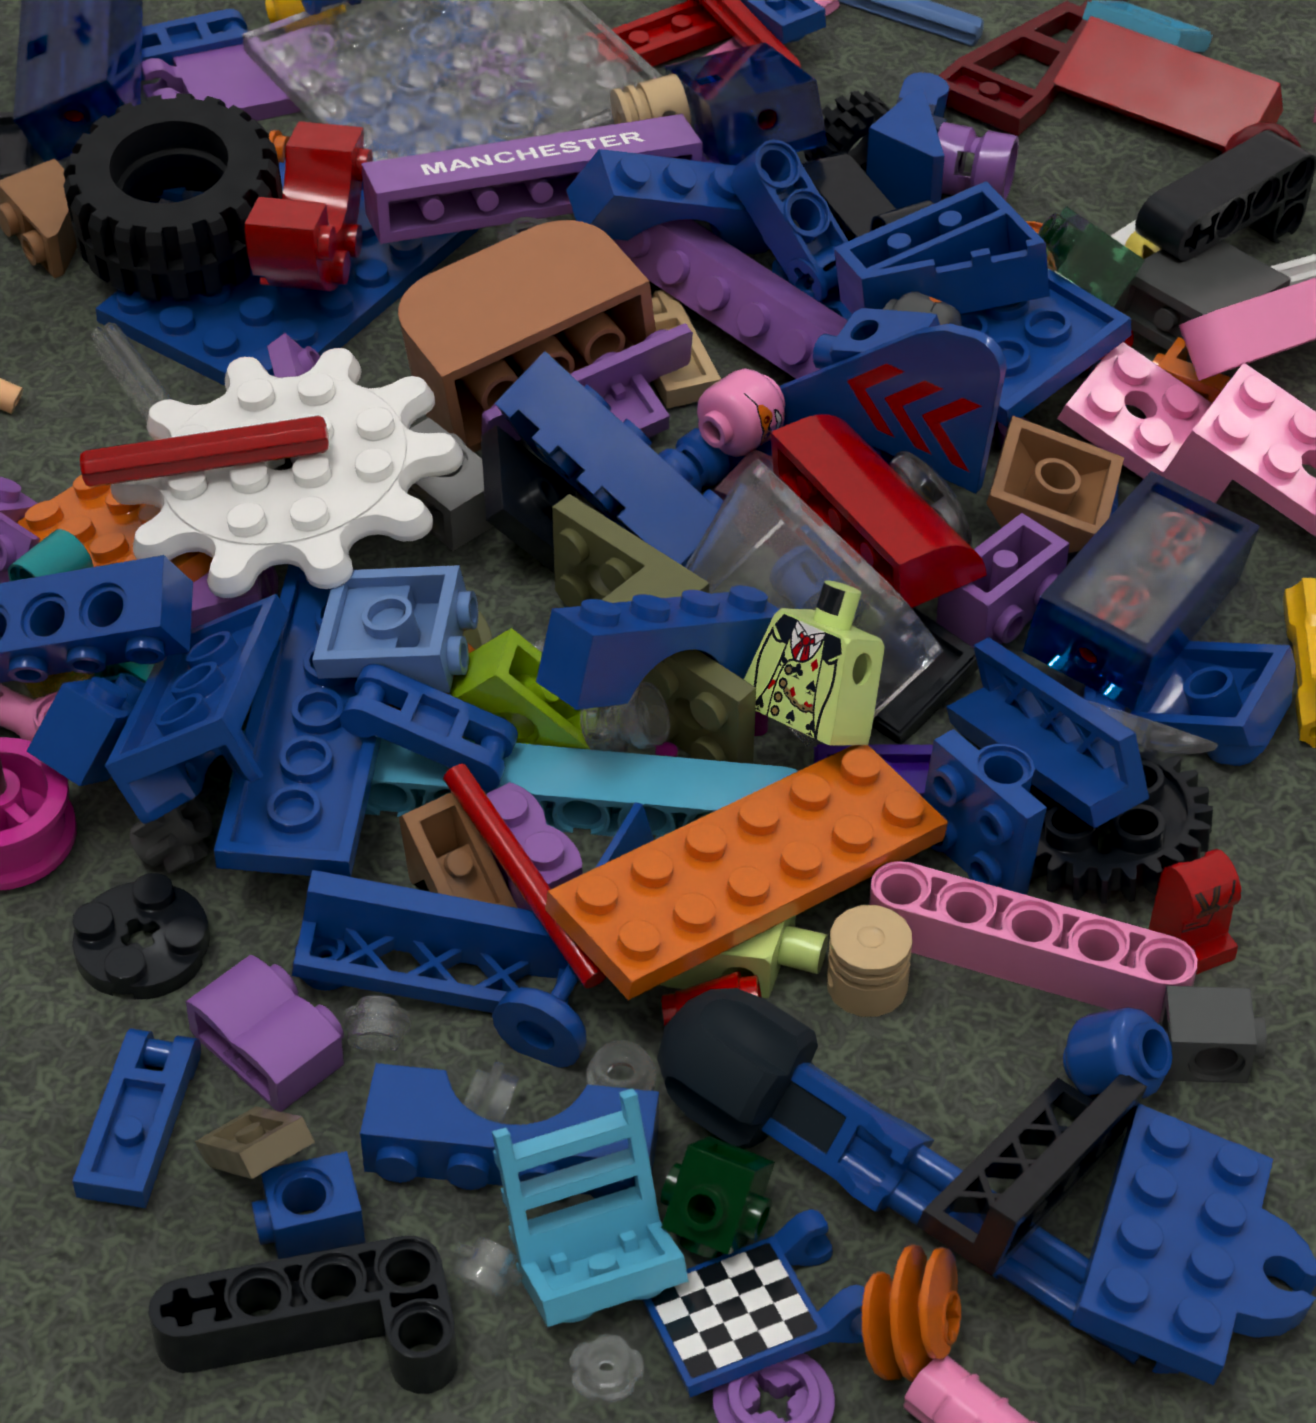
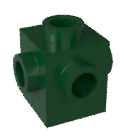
[660,1136,775,1258]

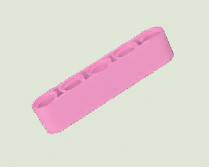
[1179,277,1316,381]
[869,861,1198,1023]

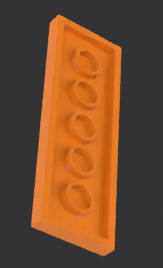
[545,745,948,1000]

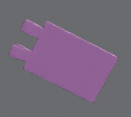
[140,29,352,121]

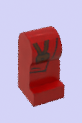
[1148,848,1241,975]

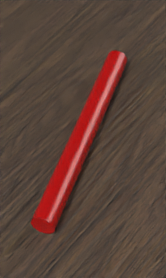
[443,764,606,989]

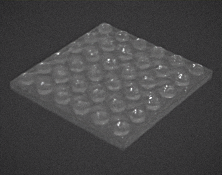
[242,0,662,161]

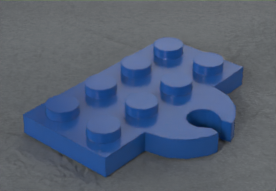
[1070,1104,1316,1385]

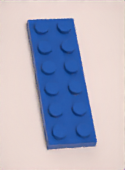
[214,564,389,877]

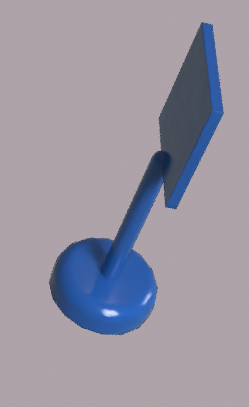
[492,802,654,1068]

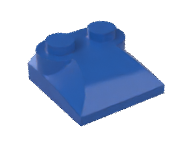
[1126,640,1296,766]

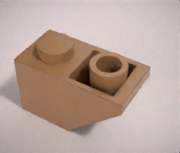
[0,158,77,278]

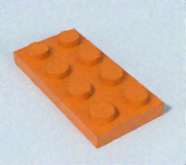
[16,475,213,583]

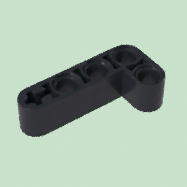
[1135,130,1316,262]
[801,151,933,241]
[148,1236,457,1394]

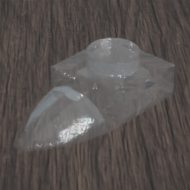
[1088,700,1218,754]

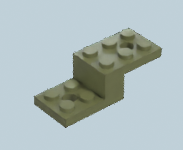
[552,494,756,764]

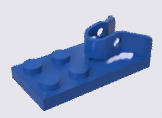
[105,593,289,824]

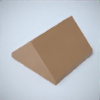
[986,416,1124,553]

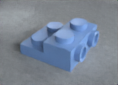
[312,565,478,693]

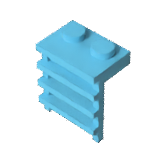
[492,1088,689,1327]

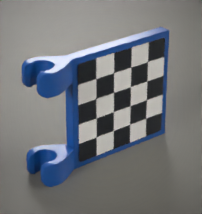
[642,1209,865,1397]

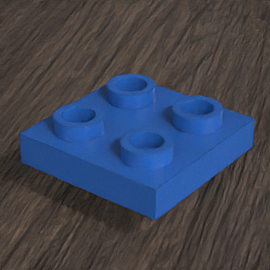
[923,729,1047,895]

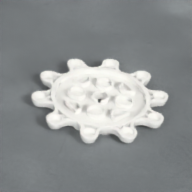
[110,348,464,598]

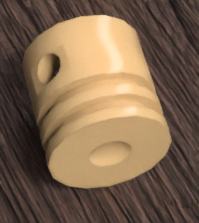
[610,74,692,127]
[827,905,912,1017]

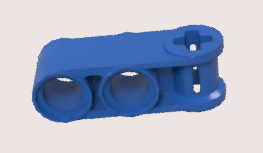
[731,139,848,303]

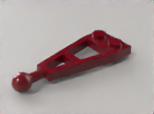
[938,0,1128,136]

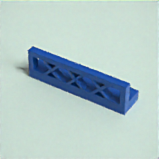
[946,637,1149,828]
[292,870,569,1013]

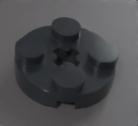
[72,873,210,999]

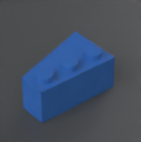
[834,181,1050,314]

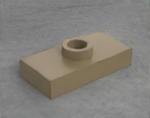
[195,1106,315,1179]

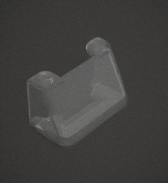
[685,459,944,747]

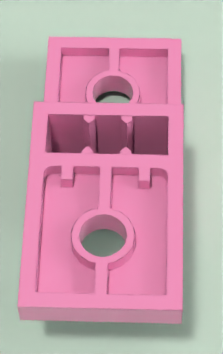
[1057,342,1316,537]

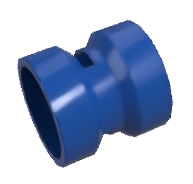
[658,428,730,493]

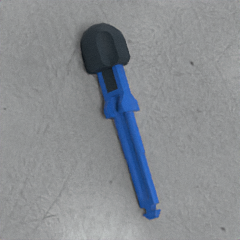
[657,988,1180,1373]

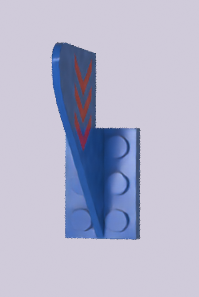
[728,323,1007,505]

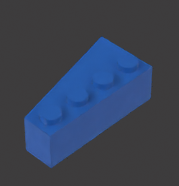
[494,351,741,579]

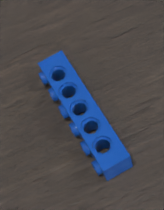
[0,555,193,683]

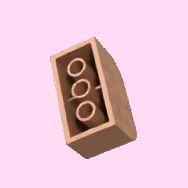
[398,220,656,452]

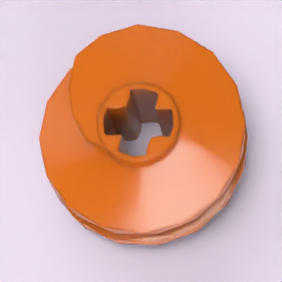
[862,1244,961,1382]

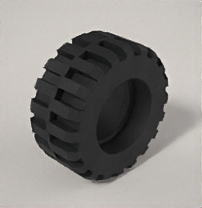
[63,93,283,302]

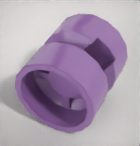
[938,122,1019,201]

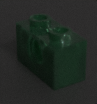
[1038,206,1145,307]

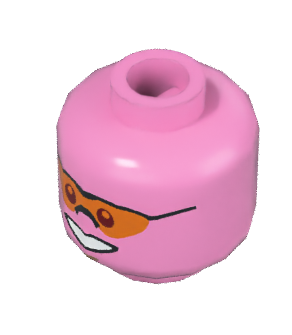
[697,369,785,457]

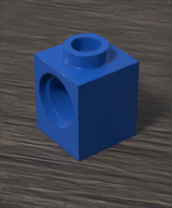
[251,1151,365,1259]

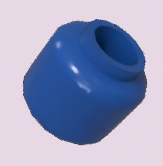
[1063,1007,1172,1100]

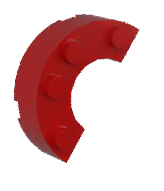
[244,121,373,292]

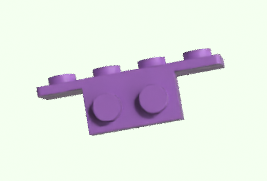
[482,323,693,441]

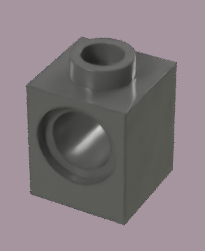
[1159,986,1267,1083]

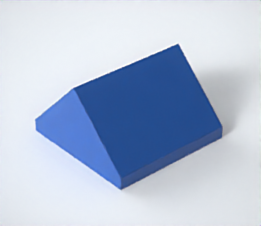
[866,89,945,209]

